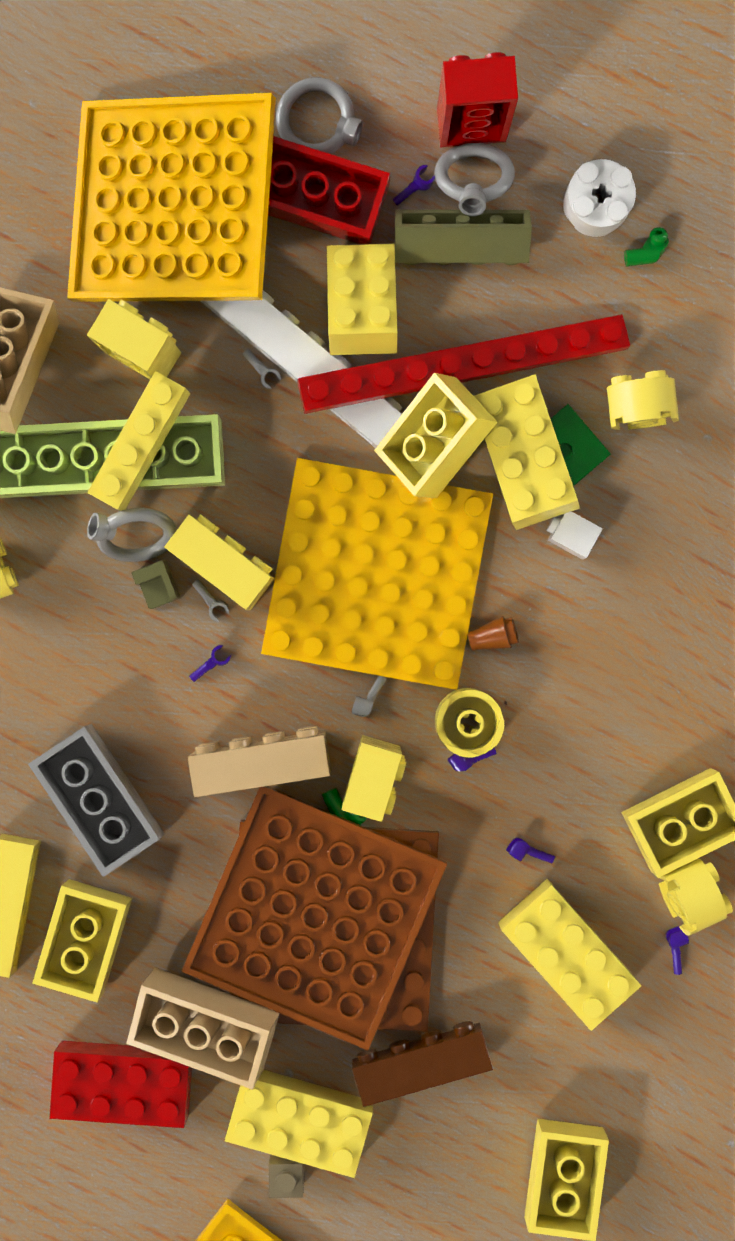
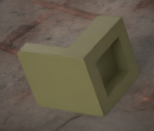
[131,560,181,609]

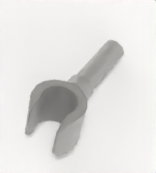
[243,349,281,389]
[192,580,229,622]
[352,676,386,717]

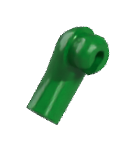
[624,227,669,267]
[321,788,367,825]

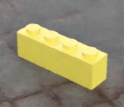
[87,371,190,511]
[0,834,41,978]

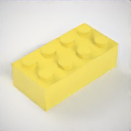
[474,374,580,530]
[498,879,641,1031]
[225,1070,373,1178]

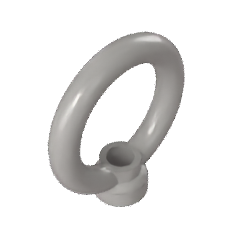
[276,77,363,154]
[435,143,515,216]
[87,508,177,562]

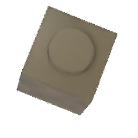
[268,1154,305,1198]

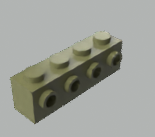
[395,209,532,265]

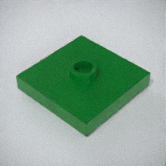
[550,404,611,486]

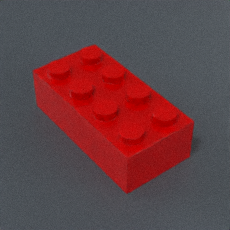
[437,52,518,148]
[268,136,390,245]
[49,1041,192,1128]

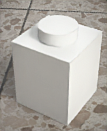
[546,512,603,559]

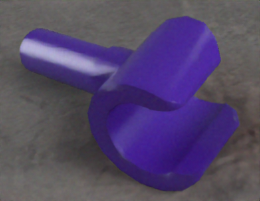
[392,165,435,206]
[189,645,231,682]
[448,748,497,771]
[506,838,555,864]
[666,925,689,975]

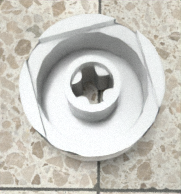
[563,159,636,237]

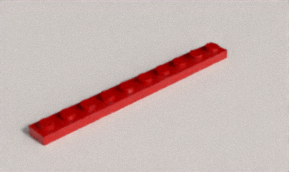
[297,314,630,414]

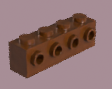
[352,1021,493,1107]

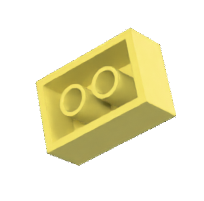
[327,244,398,355]
[87,299,181,380]
[374,373,498,498]
[164,514,275,610]
[342,735,406,822]
[621,768,735,878]
[32,879,132,1003]
[524,1118,609,1241]

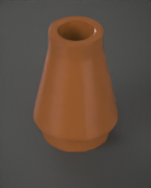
[468,616,519,651]

